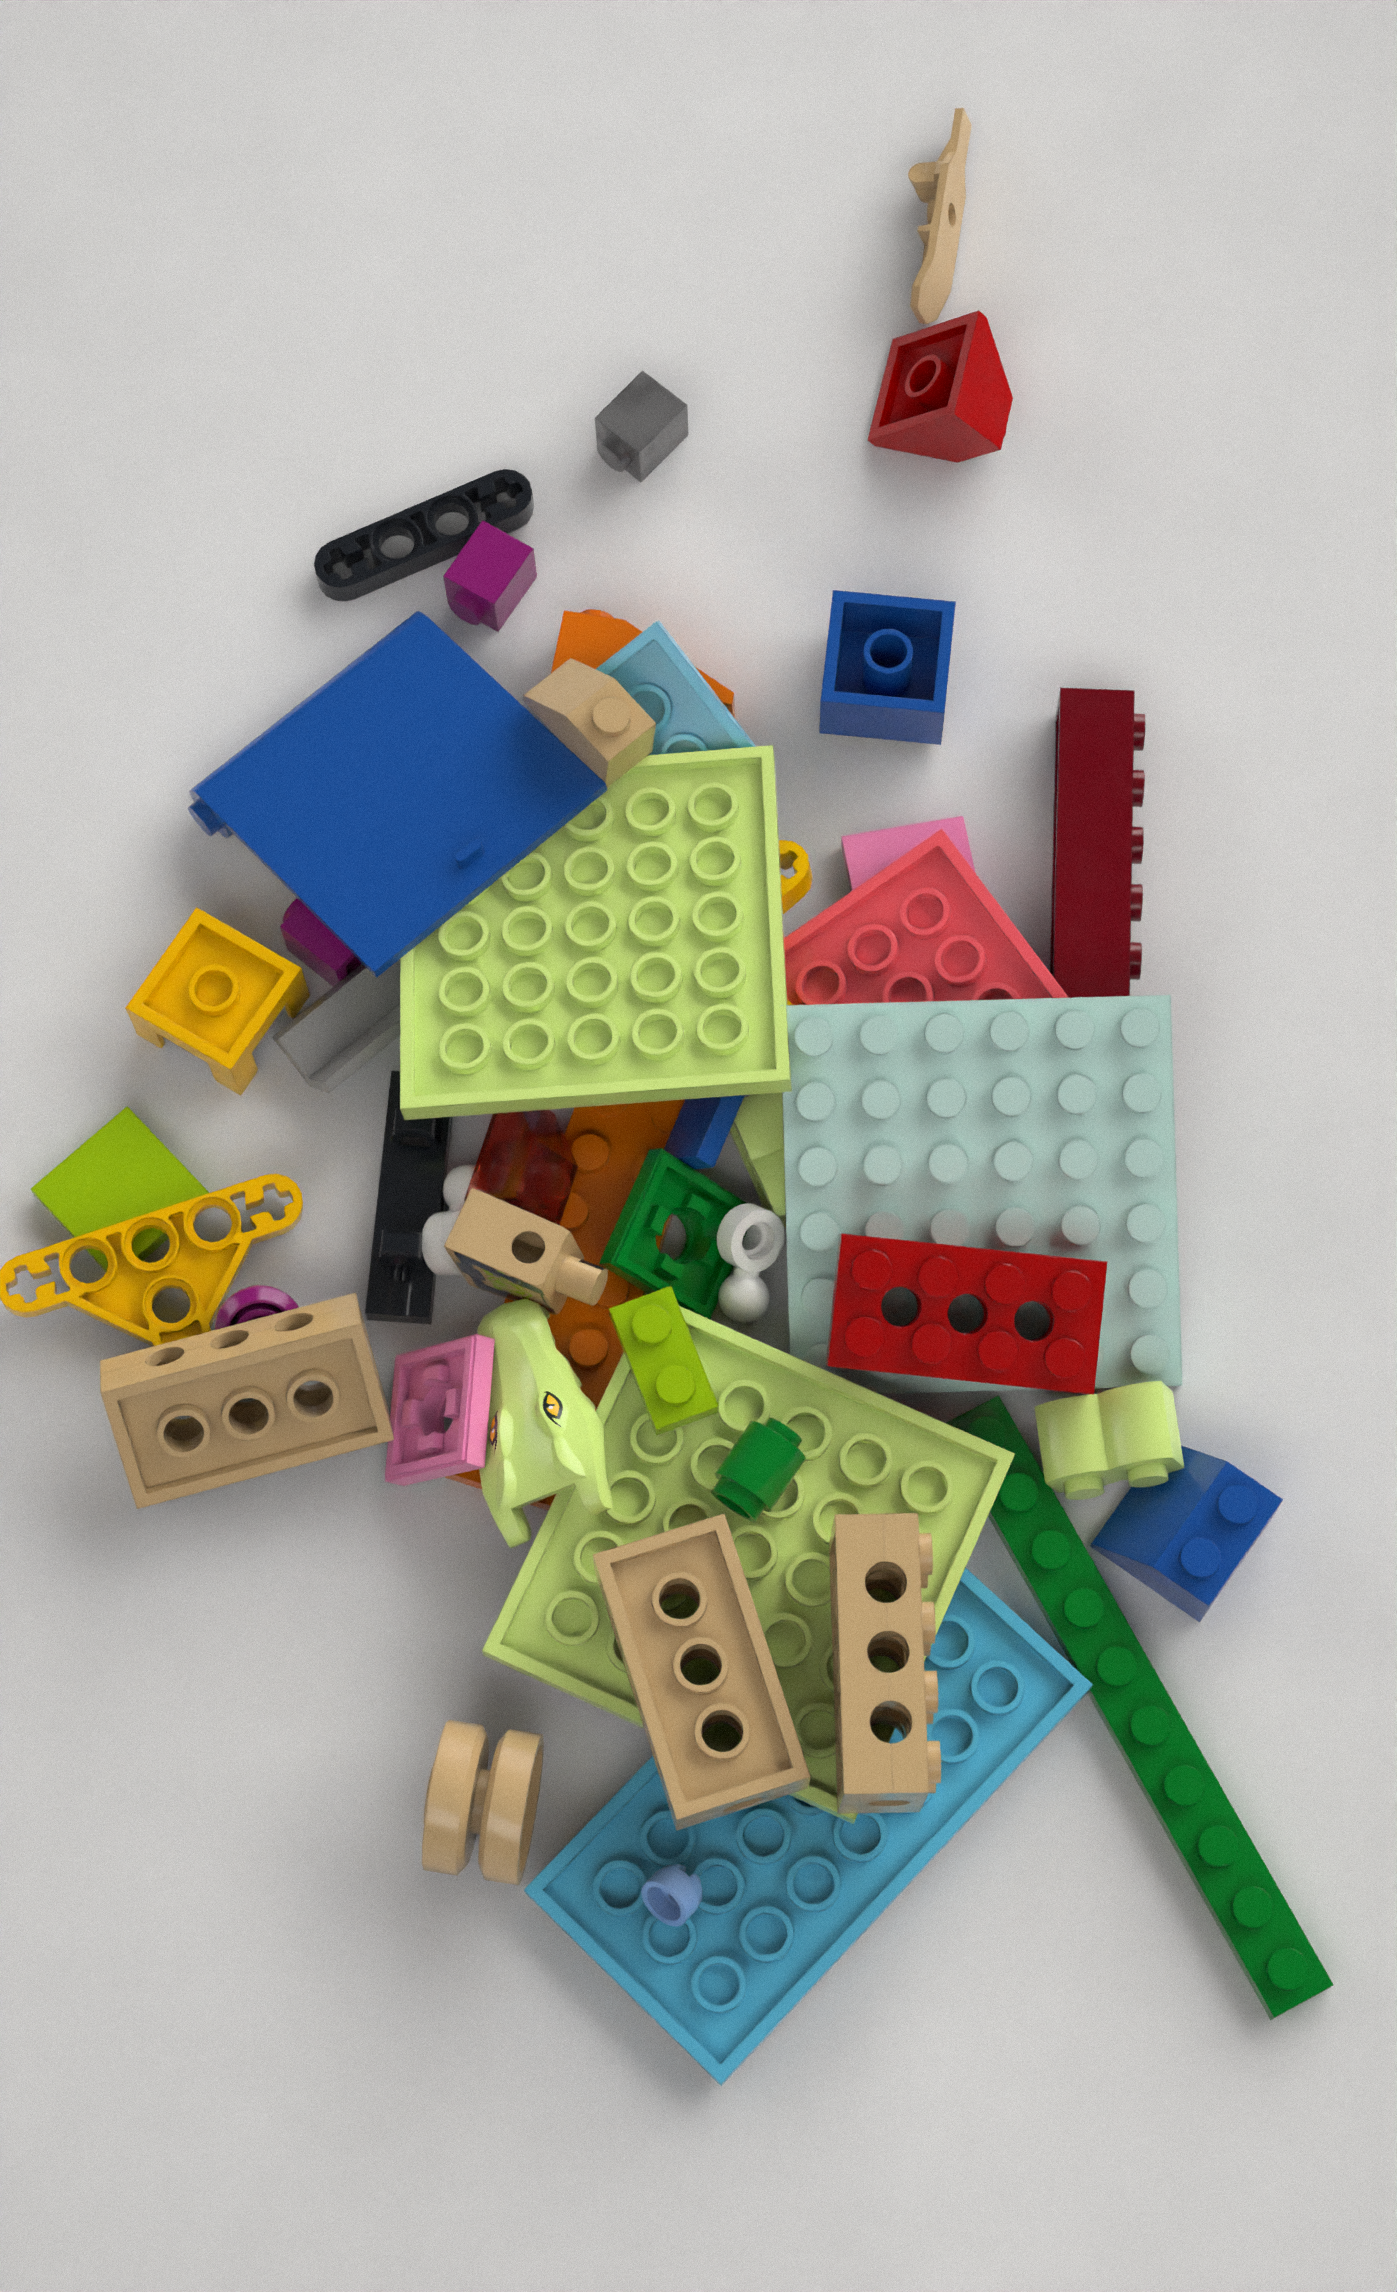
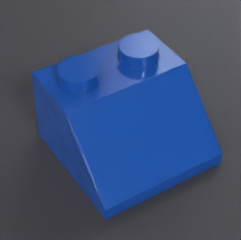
[1090,1445,1283,1623]

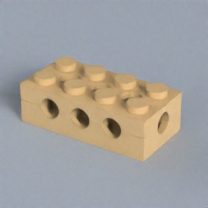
[100,1293,394,1509]
[829,1513,941,1814]
[593,1514,811,1831]

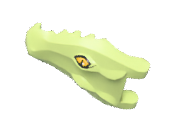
[477,1299,613,1548]

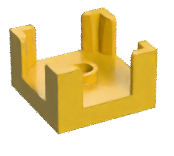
[125,907,310,1096]

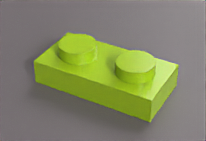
[609,1286,719,1436]

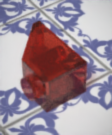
[464,1110,578,1225]

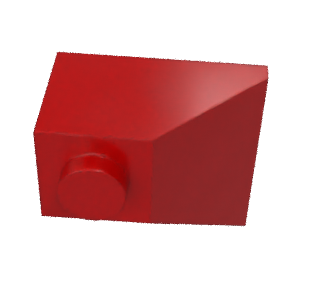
[867,310,1013,463]

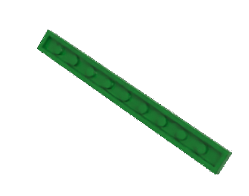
[946,1395,1334,2020]

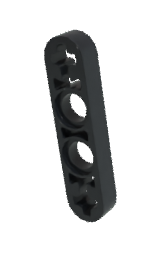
[314,469,534,602]

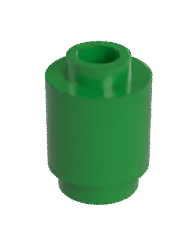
[711,1418,806,1522]

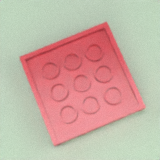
[784,829,1069,1005]

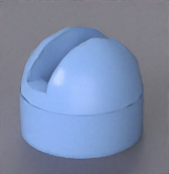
[641,1864,703,1926]

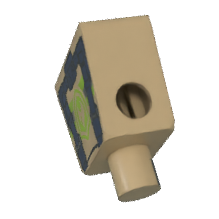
[444,1188,608,1315]

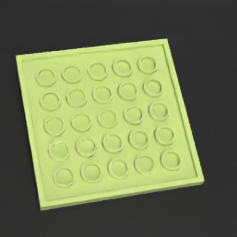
[400,745,792,1120]
[482,1306,1015,1824]

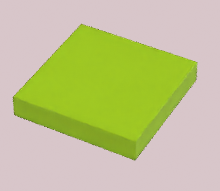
[31,1106,209,1272]

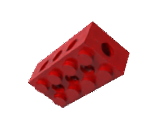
[826,1233,1108,1395]

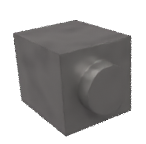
[595,370,688,482]

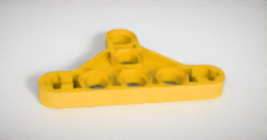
[0,1173,303,1347]

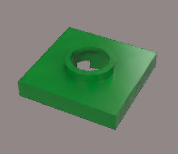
[599,1148,747,1319]

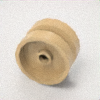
[422,1720,544,1885]

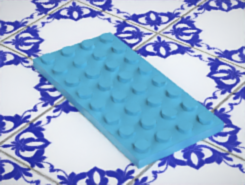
[524,1568,1093,2086]

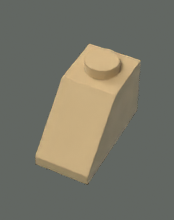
[523,658,656,788]

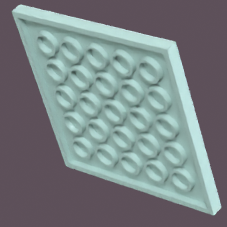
[780,995,1183,1394]

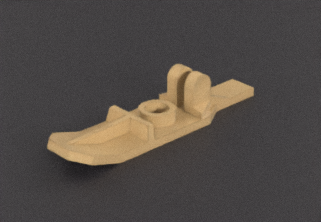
[908,108,972,324]

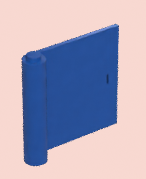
[188,611,608,978]

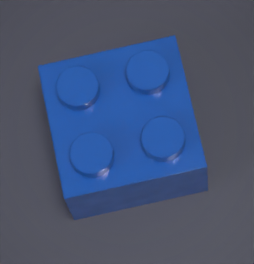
[819,590,956,745]

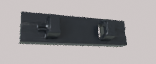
[365,1071,453,1324]

